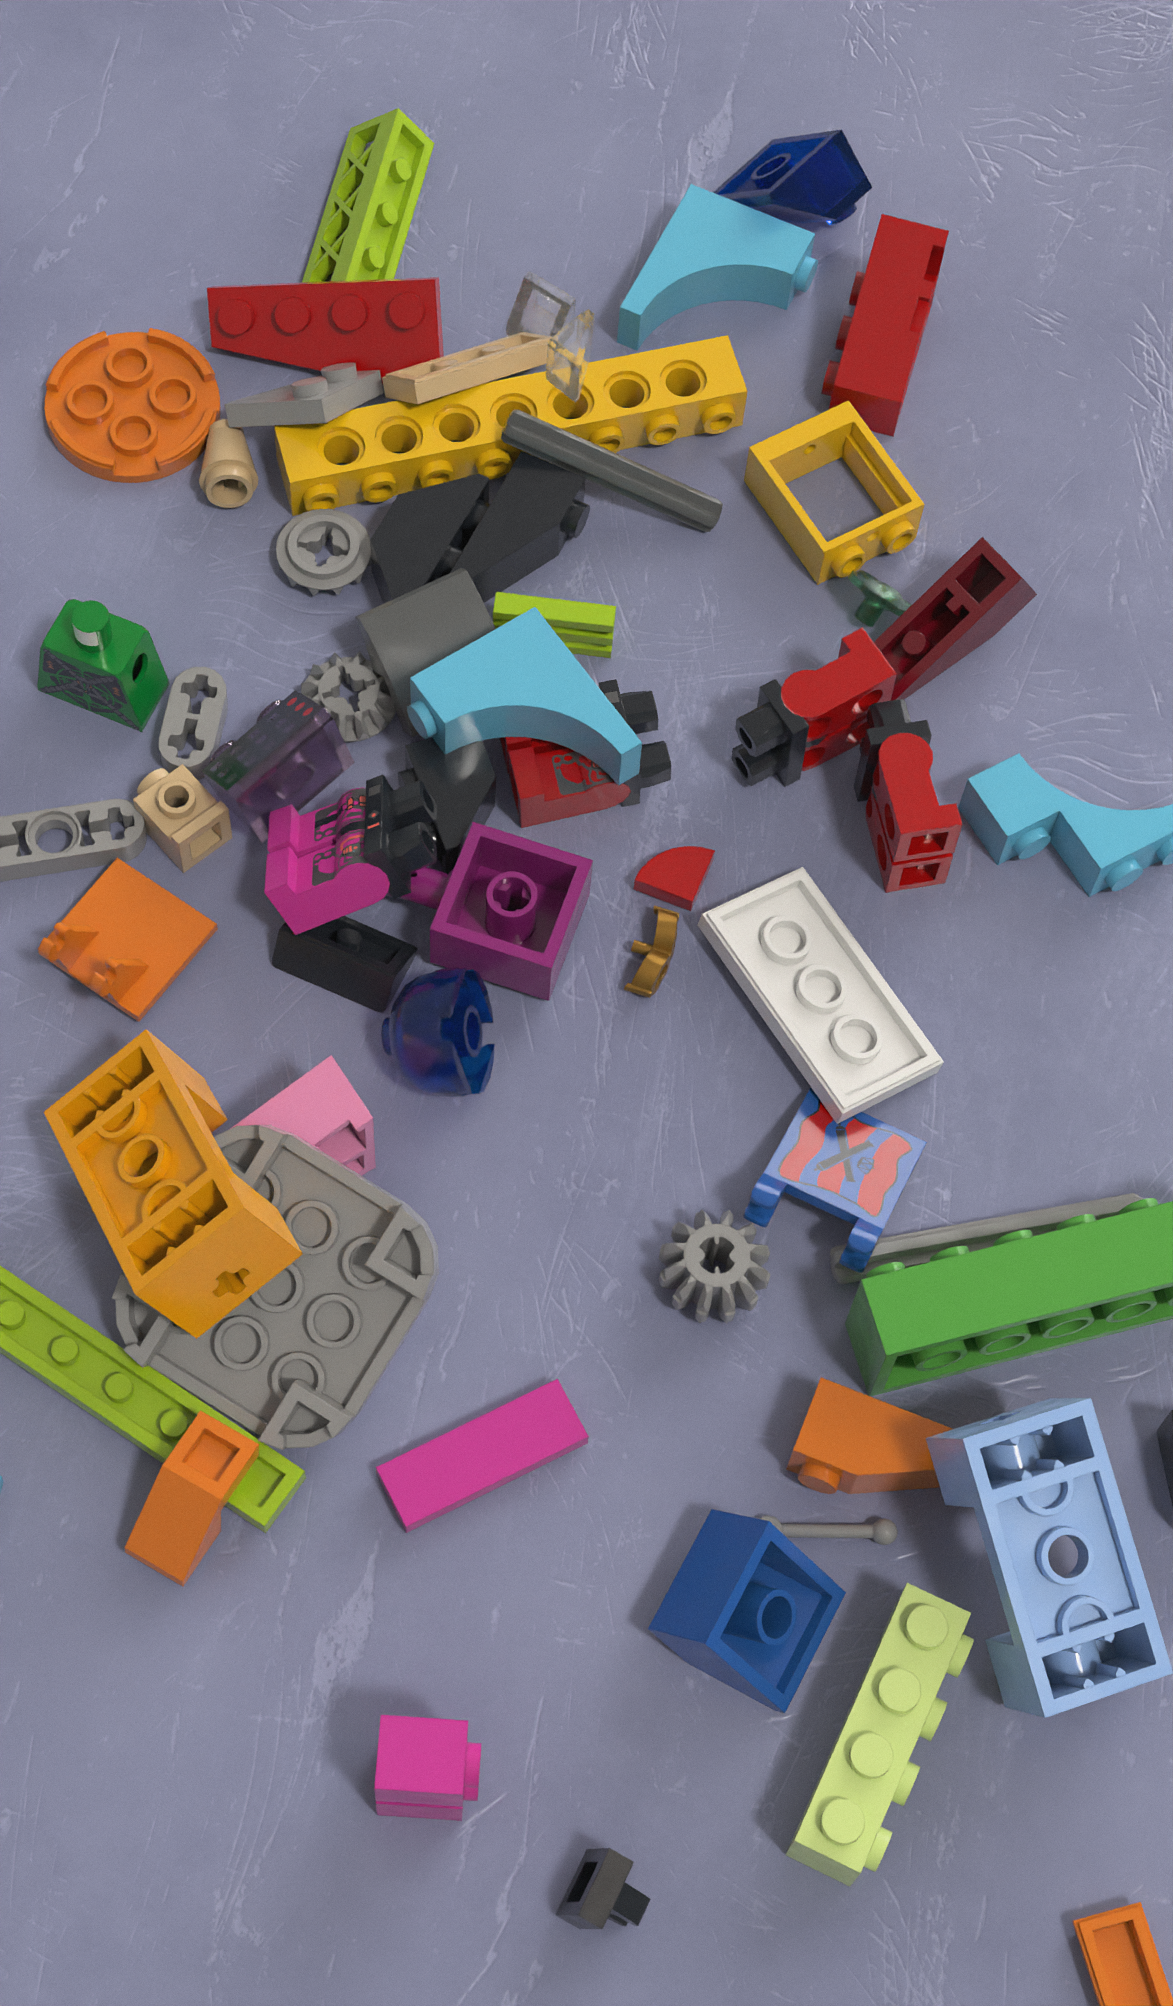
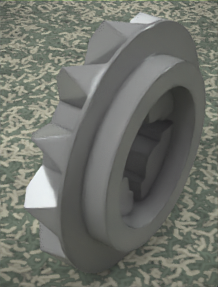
[276,509,371,596]
[301,651,396,742]

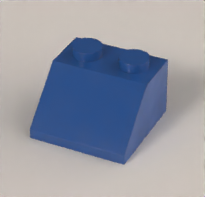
[648,1509,846,1713]

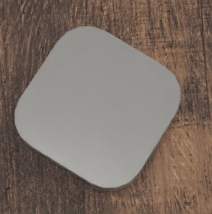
[111,1125,439,1450]

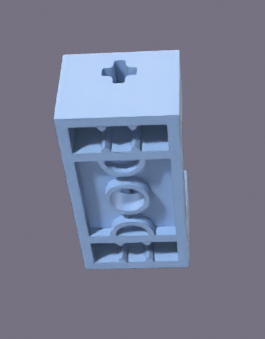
[926,1398,1173,1718]

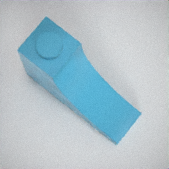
[617,184,818,351]
[407,607,642,786]

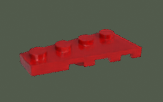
[207,277,444,385]

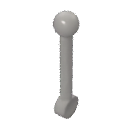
[760,1515,898,1545]

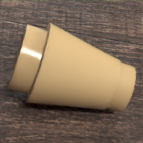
[199,419,259,508]

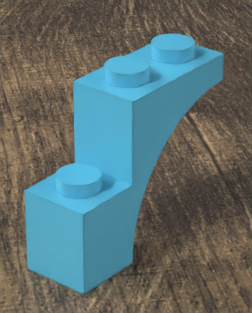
[958,753,1173,897]

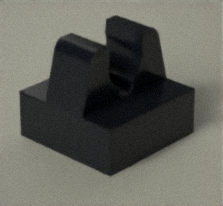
[556,1848,651,1929]

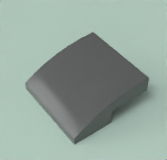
[355,568,496,737]

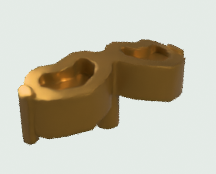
[624,905,679,998]

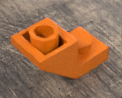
[124,1410,259,1587]

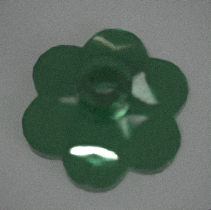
[848,570,911,627]

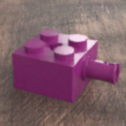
[386,822,593,1001]

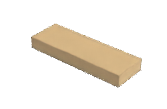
[382,332,560,404]

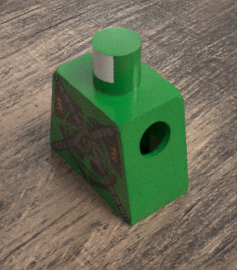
[37,599,169,732]

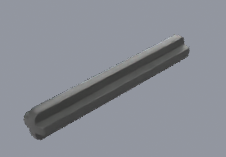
[501,409,723,532]

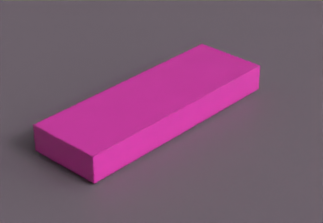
[376,1379,589,1533]

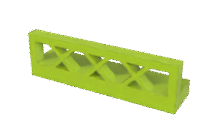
[302,108,435,283]

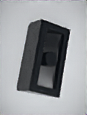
[272,916,418,1013]

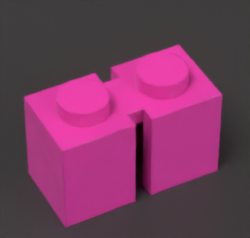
[374,1715,482,1821]

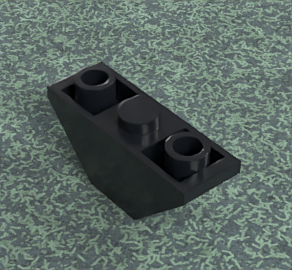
[370,474,490,604]

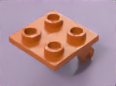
[38,858,218,1022]

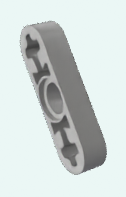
[0,799,147,882]

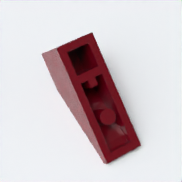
[874,537,1037,701]

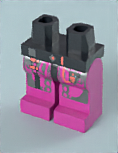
[264,774,437,935]

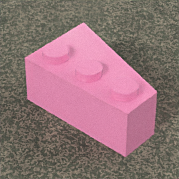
[230,1055,376,1176]

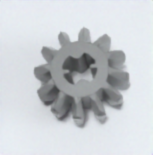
[659,1209,770,1324]

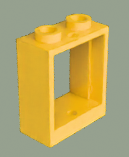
[744,400,925,585]

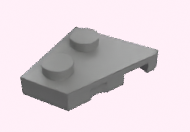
[225,363,384,428]

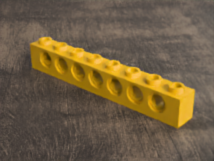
[274,335,748,516]

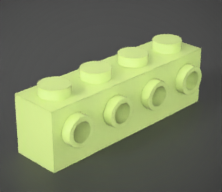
[786,1583,974,1887]

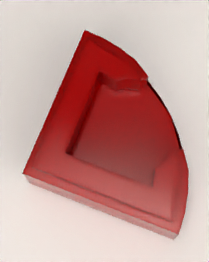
[633,846,715,911]

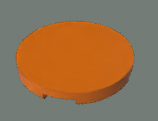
[44,328,221,483]

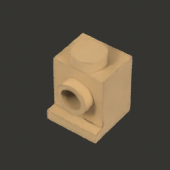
[133,764,232,873]

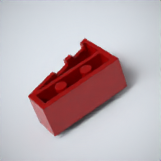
[821,214,949,437]

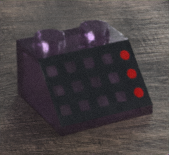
[202,690,355,843]

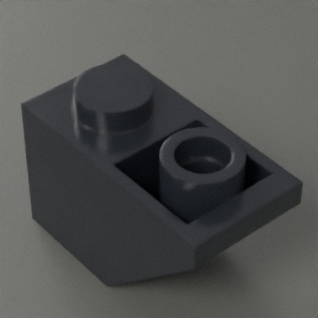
[398,737,496,874]

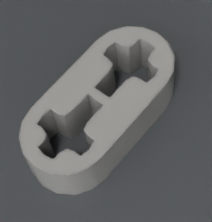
[159,667,228,780]

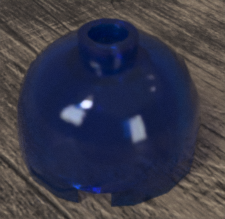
[381,967,495,1097]

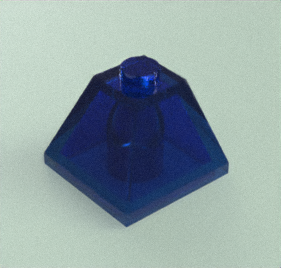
[713,129,872,225]

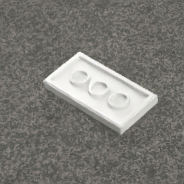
[697,867,944,1124]

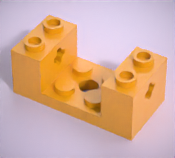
[44,1029,303,1339]

